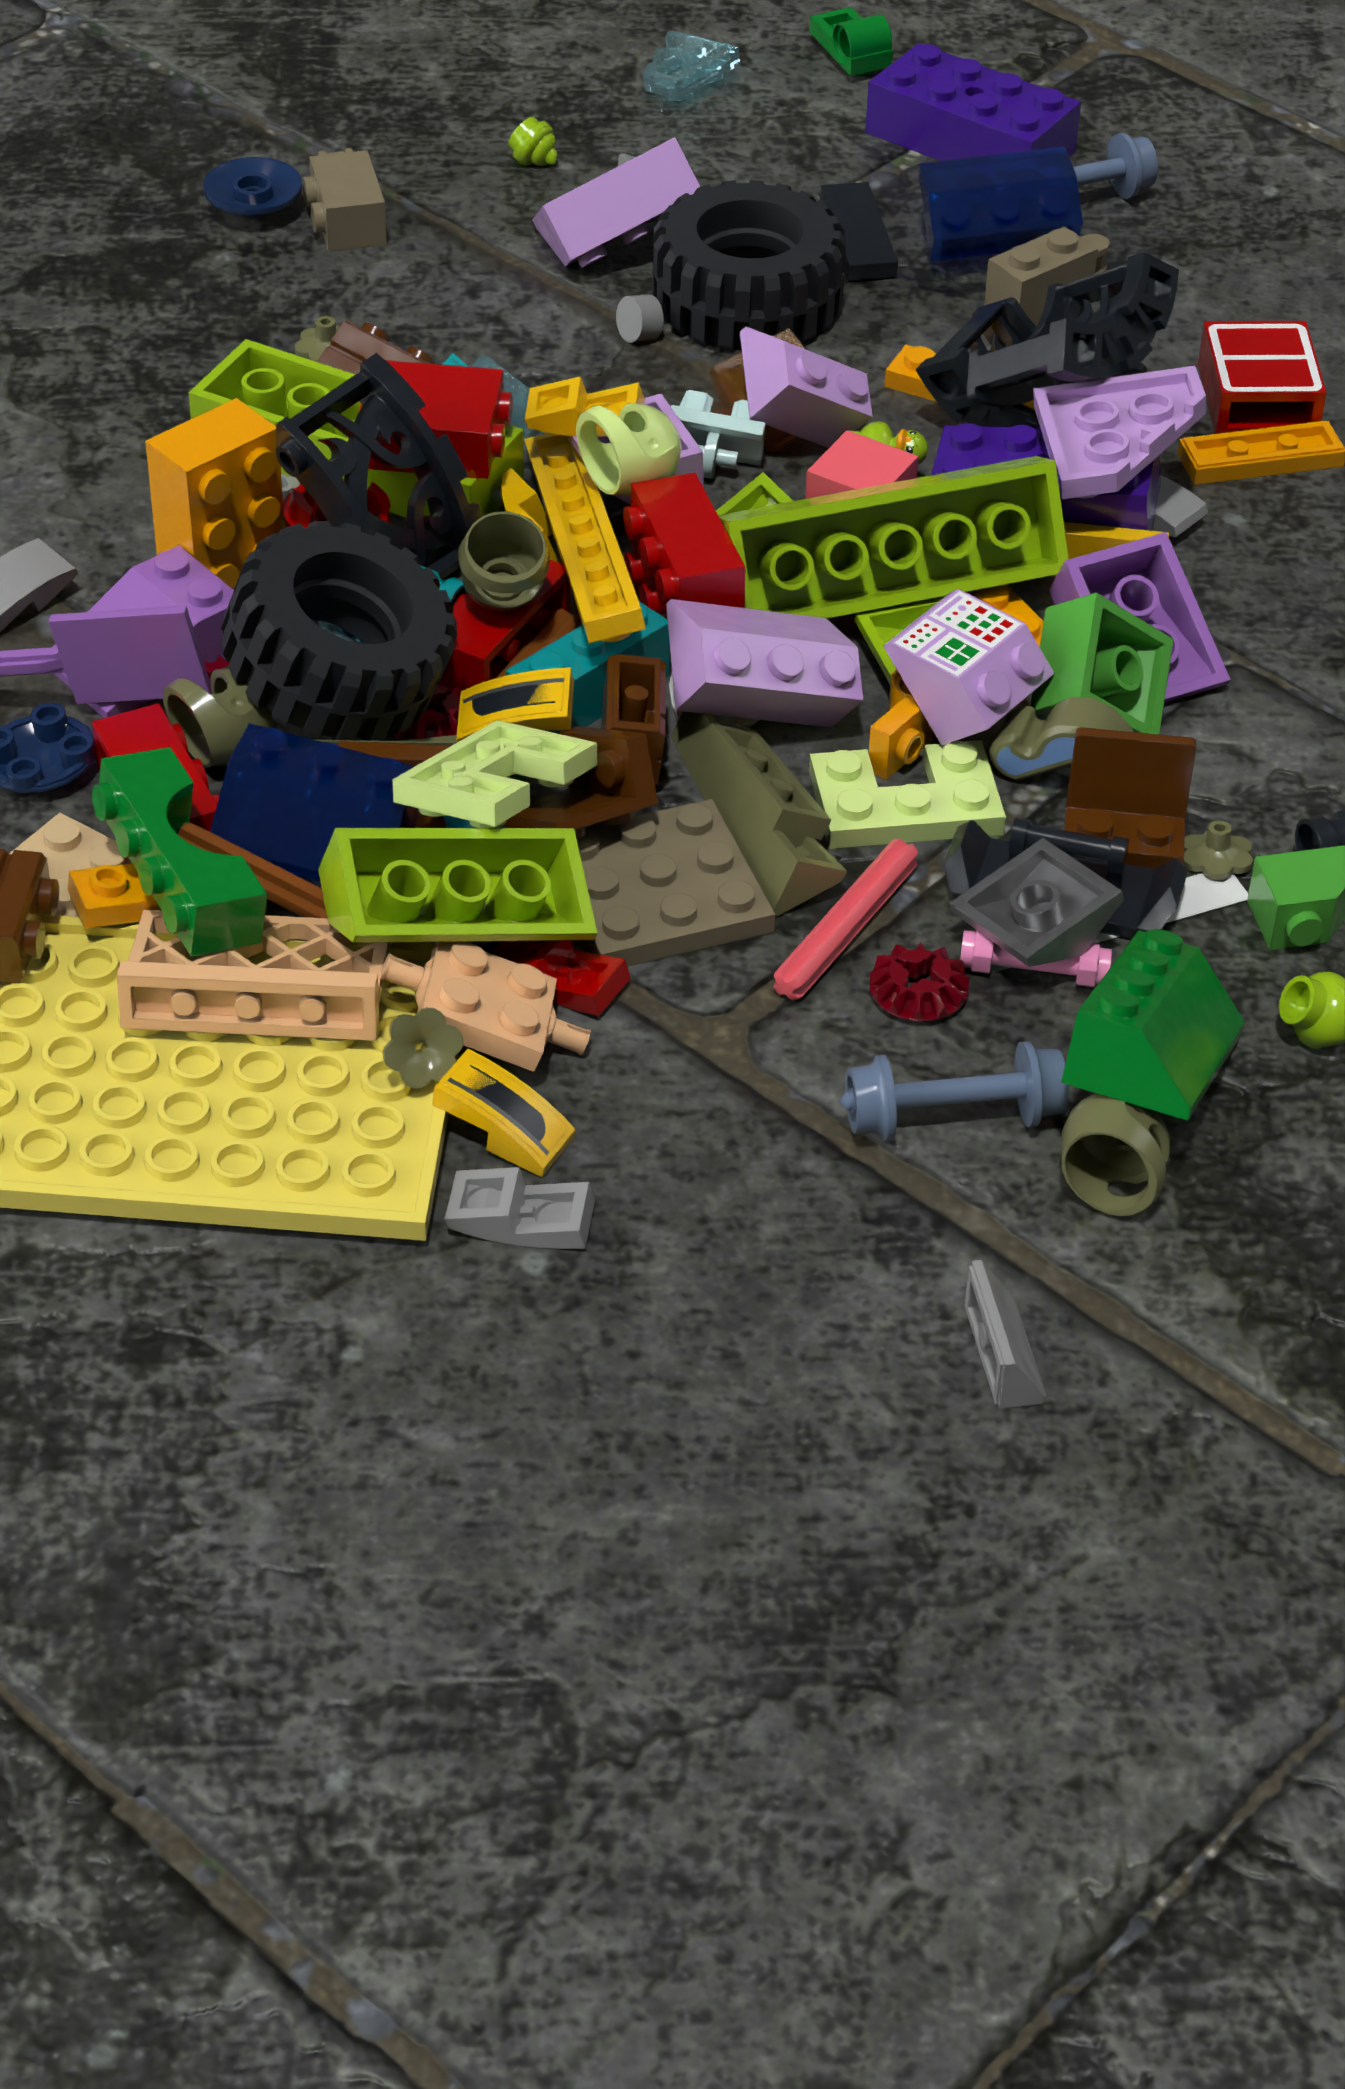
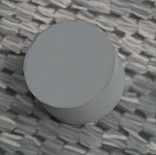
[616,294,664,343]

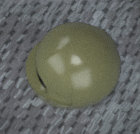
[458,511,550,612]
[163,668,277,768]
[1061,1093,1170,1216]

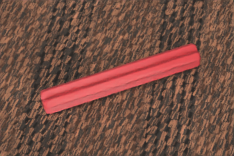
[773,838,918,1001]

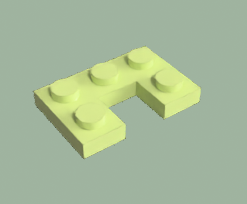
[392,720,597,828]
[809,740,1006,849]

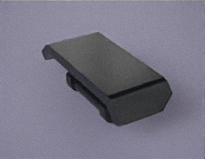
[944,817,1188,939]

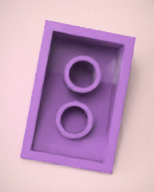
[1049,532,1231,703]
[53,545,234,718]

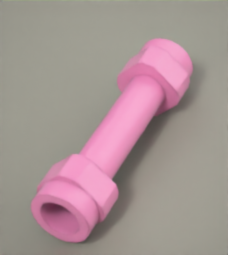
[960,930,1112,987]

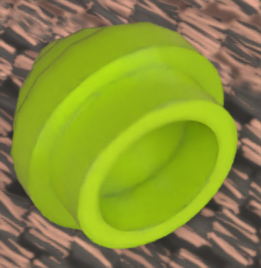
[508,117,557,166]

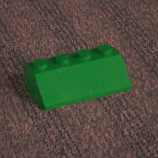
[1061,929,1245,1121]

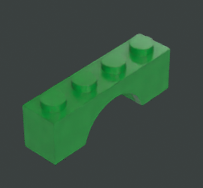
[92,747,267,957]

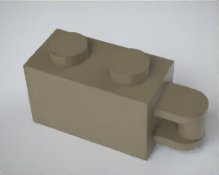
[302,148,387,252]
[984,227,1110,325]

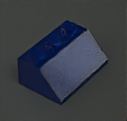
[918,147,1083,261]
[210,723,418,881]

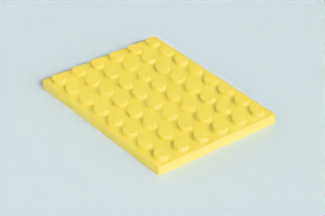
[0,915,460,1241]

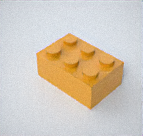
[145,398,285,590]

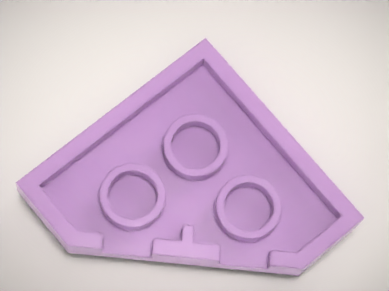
[1033,366,1206,499]

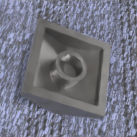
[949,838,1124,967]

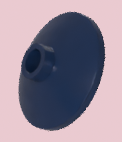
[203,157,302,217]

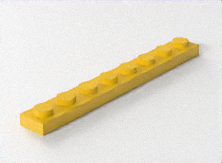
[524,433,646,643]

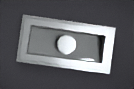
[964,1260,1047,1409]

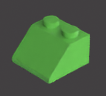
[1030,593,1173,734]

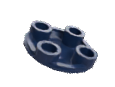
[0,703,96,793]

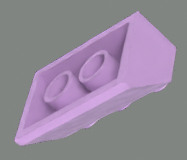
[532,137,700,268]
[666,599,863,728]

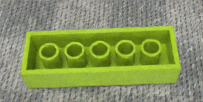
[188,339,524,519]
[718,456,1069,619]

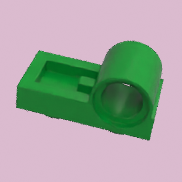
[810,7,893,76]

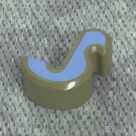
[989,697,1134,781]

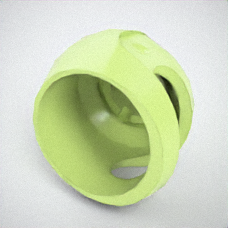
[576,403,682,496]

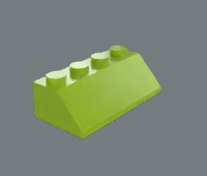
[318,828,598,942]

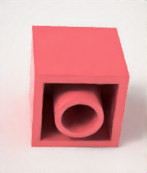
[805,430,919,499]

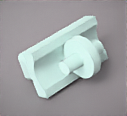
[671,390,766,479]

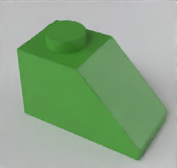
[1247,845,1345,950]

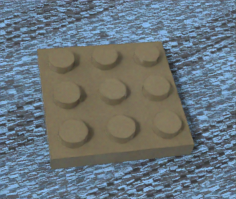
[577,799,775,966]

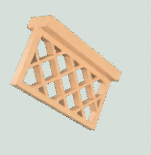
[117,910,391,1041]

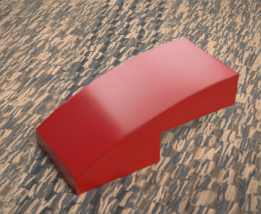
[490,940,631,1016]

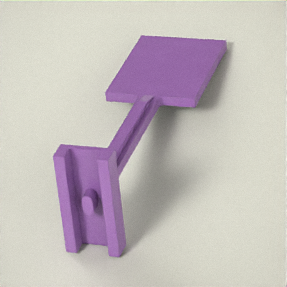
[0,606,211,704]

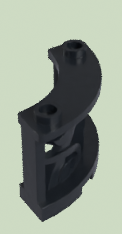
[967,252,1179,407]
[915,297,1148,428]
[276,353,482,579]

